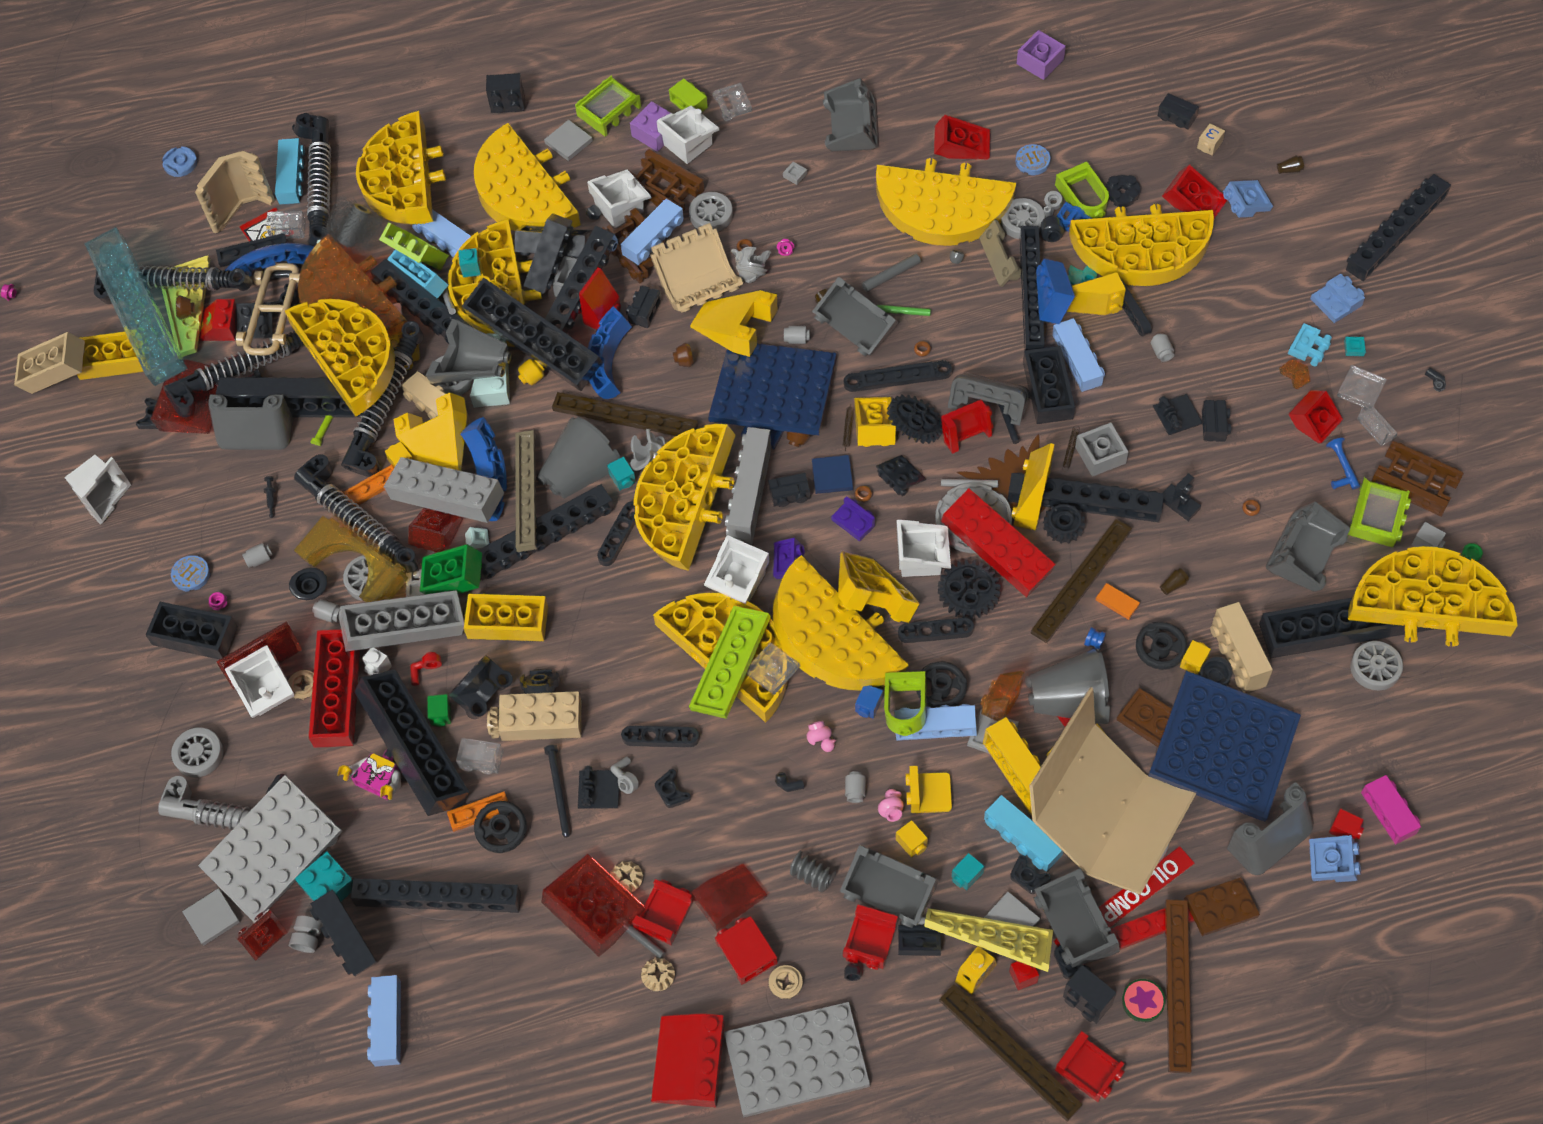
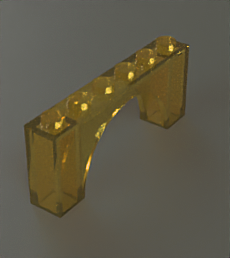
[294,516,409,603]

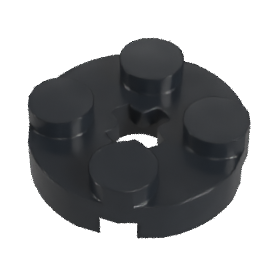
[1105,175,1140,207]
[520,669,560,694]

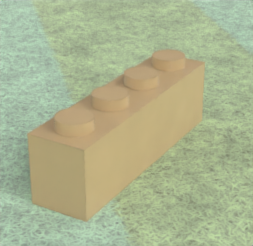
[402,371,470,425]

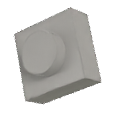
[783,162,807,185]

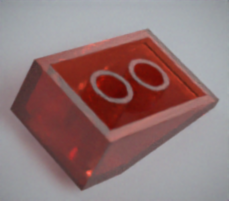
[408,508,464,553]
[691,864,767,932]
[235,909,288,961]

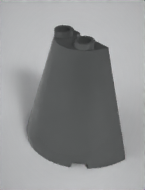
[426,319,511,384]
[536,417,621,499]
[1025,648,1110,724]

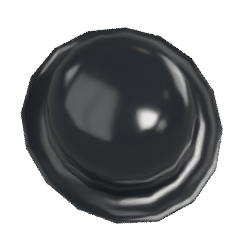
[289,567,327,601]

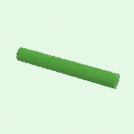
[877,305,931,316]

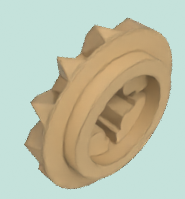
[288,670,314,700]
[487,707,500,739]
[610,861,643,893]
[641,957,675,991]
[769,965,803,999]

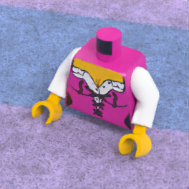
[337,749,401,800]

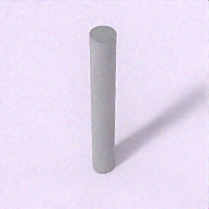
[442,287,456,315]
[941,479,998,488]

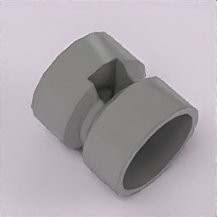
[289,916,323,953]

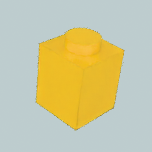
[385,442,413,468]
[1180,640,1211,675]
[896,820,928,858]

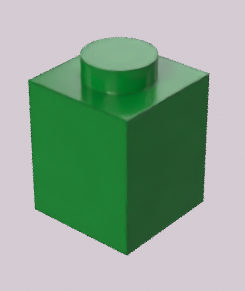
[428,694,451,727]

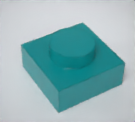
[1344,337,1366,356]

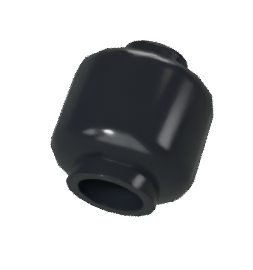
[1040,216,1064,243]

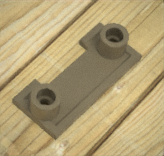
[979,220,1021,287]

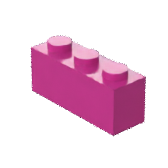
[1361,775,1421,845]

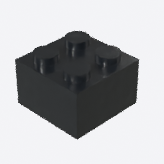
[486,73,525,113]
[1063,965,1117,1024]

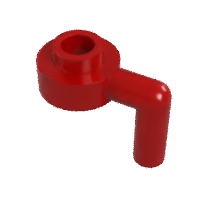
[410,652,442,686]

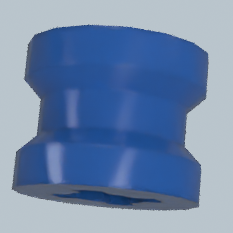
[1084,627,1106,650]

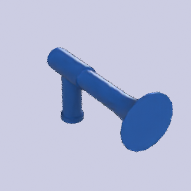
[1326,438,1360,490]

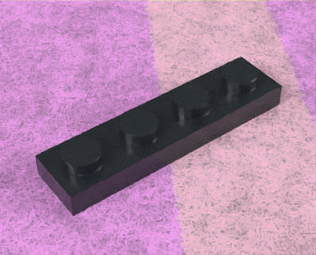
[216,233,287,267]

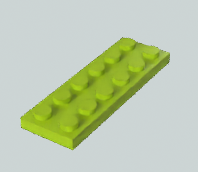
[689,606,771,719]

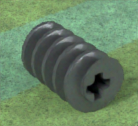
[790,850,836,893]

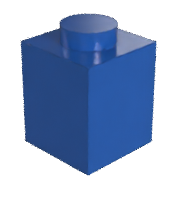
[855,685,883,719]

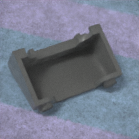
[823,78,878,151]
[812,277,898,357]
[948,372,1030,426]
[209,395,294,450]
[1266,501,1350,592]
[1227,782,1313,875]
[840,845,939,928]
[1033,868,1120,967]

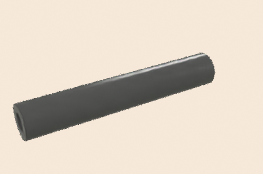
[862,253,921,292]

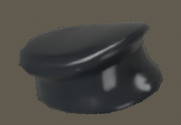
[1197,657,1233,686]

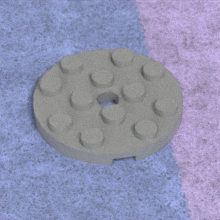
[935,483,1012,553]

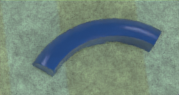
[225,243,317,282]
[588,306,632,399]
[460,417,507,521]

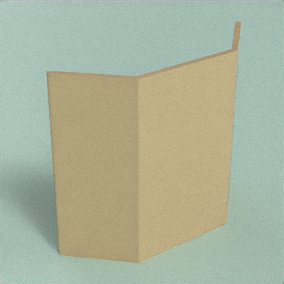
[1029,687,1196,894]

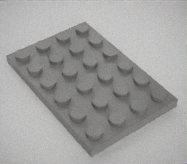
[198,775,343,922]
[724,1002,870,1118]

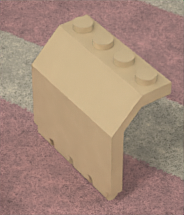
[195,151,275,233]
[650,223,743,312]

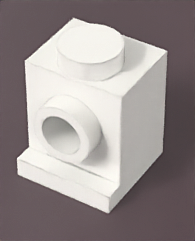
[362,648,392,675]

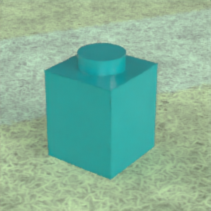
[458,248,481,278]
[607,457,636,491]
[951,853,984,890]

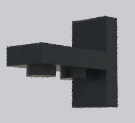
[1162,473,1201,522]

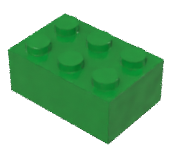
[420,544,482,595]

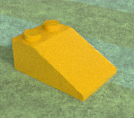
[1066,272,1126,315]
[854,397,896,447]

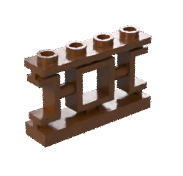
[630,149,704,211]
[602,208,667,284]
[1371,441,1464,517]

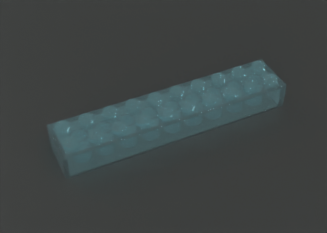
[84,227,187,386]

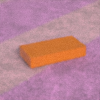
[1096,583,1140,620]

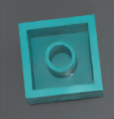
[294,852,353,901]

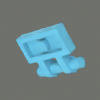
[1288,323,1332,366]

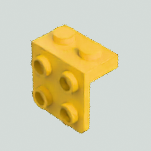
[905,766,952,813]

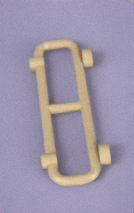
[236,263,302,356]

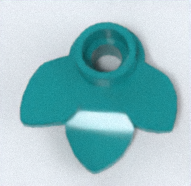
[1068,265,1097,285]

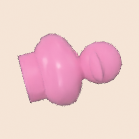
[806,721,836,752]
[878,789,904,822]

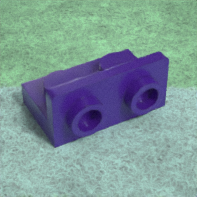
[831,496,875,542]
[773,538,805,579]

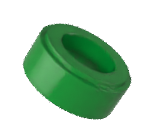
[1461,543,1483,562]

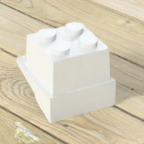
[657,106,719,164]
[587,169,651,228]
[65,455,131,524]
[897,520,951,577]
[704,535,769,604]
[225,645,294,718]

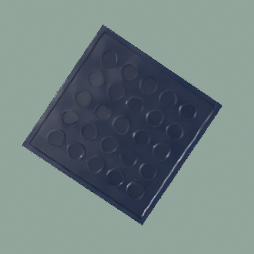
[708,343,836,436]
[1148,671,1301,822]

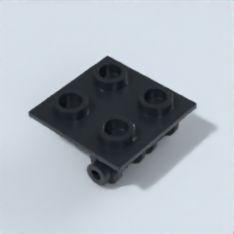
[236,302,275,338]
[1153,394,1203,436]
[876,455,926,497]
[578,766,619,809]

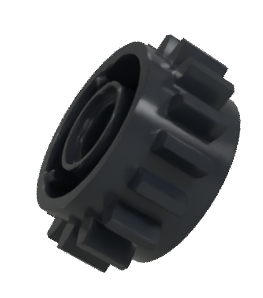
[1043,503,1085,544]

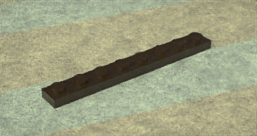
[552,392,698,436]
[1031,519,1132,643]
[939,984,1083,1122]

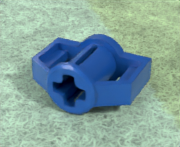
[1057,202,1092,232]

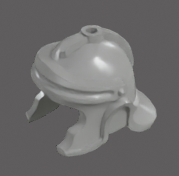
[731,247,771,284]
[630,429,667,471]

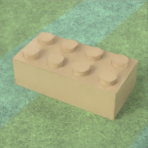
[14,332,85,394]
[1210,602,1273,693]
[498,692,582,741]

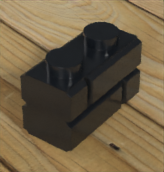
[1157,93,1199,130]
[626,285,662,328]
[1202,400,1231,442]
[768,473,810,507]

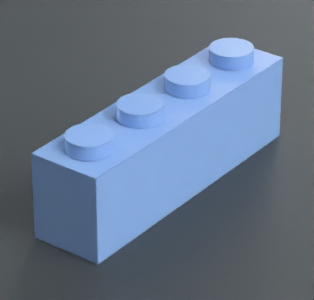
[621,199,684,265]
[412,209,471,258]
[1052,318,1105,392]
[894,704,977,740]
[367,975,401,1067]

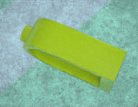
[1055,162,1109,219]
[884,671,927,736]

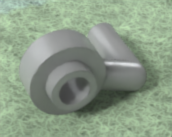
[1044,191,1063,218]
[611,757,638,794]

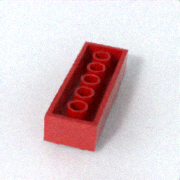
[941,488,1055,598]
[309,629,360,748]

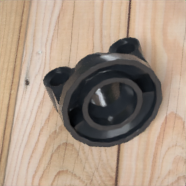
[449,655,513,720]

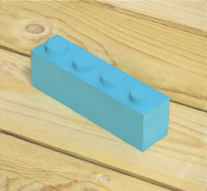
[275,138,305,205]
[388,249,448,298]
[984,795,1063,872]

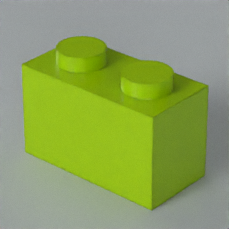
[669,78,708,113]

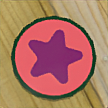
[1122,979,1165,1023]

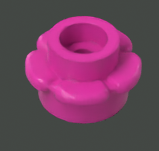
[777,239,794,256]
[1,284,17,301]
[209,592,227,611]

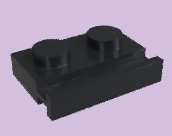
[898,925,941,956]

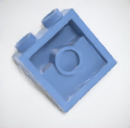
[1223,180,1273,218]
[1310,274,1365,323]
[1309,835,1361,882]

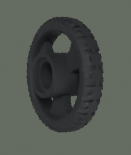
[1135,622,1187,670]
[916,661,967,708]
[474,801,527,853]

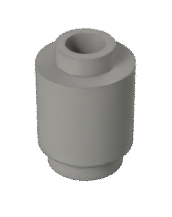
[784,326,810,344]
[1150,334,1174,362]
[242,543,273,568]
[312,599,340,623]
[845,771,866,803]

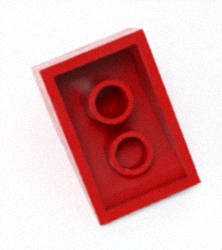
[934,115,990,160]
[1162,164,1227,219]
[579,267,621,330]

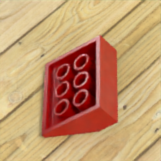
[651,1014,725,1108]

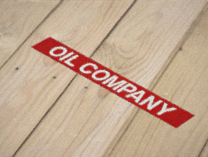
[1053,846,1195,947]

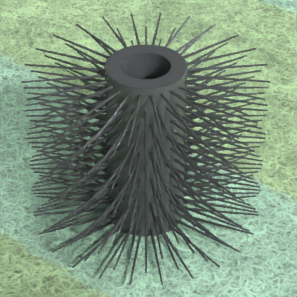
[322,195,386,256]

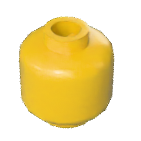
[518,359,545,386]

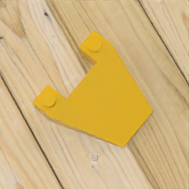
[690,290,778,357]
[394,393,467,471]
[1011,443,1054,531]
[838,551,920,623]

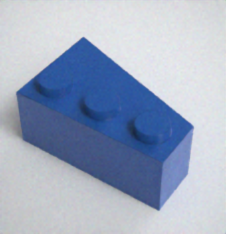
[1036,259,1075,324]

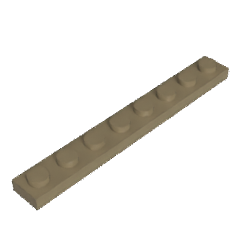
[515,430,536,552]

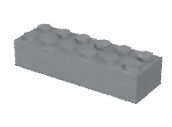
[725,427,771,546]
[384,457,504,523]
[339,591,464,651]

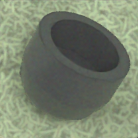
[949,250,965,264]

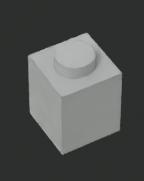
[1412,522,1446,548]

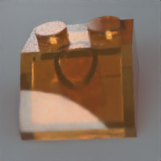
[980,671,1024,721]

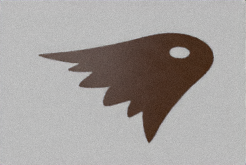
[957,434,1049,513]

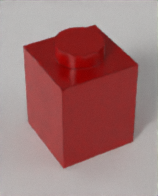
[1329,808,1364,839]
[1009,961,1039,990]

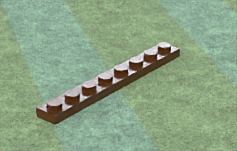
[1165,900,1191,1074]

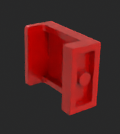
[941,400,993,454]
[632,879,693,946]
[843,904,898,970]
[715,916,778,985]
[1055,1031,1125,1102]

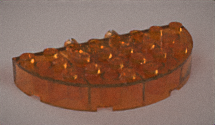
[298,234,407,337]

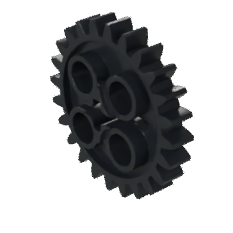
[887,394,943,444]
[938,560,1001,619]

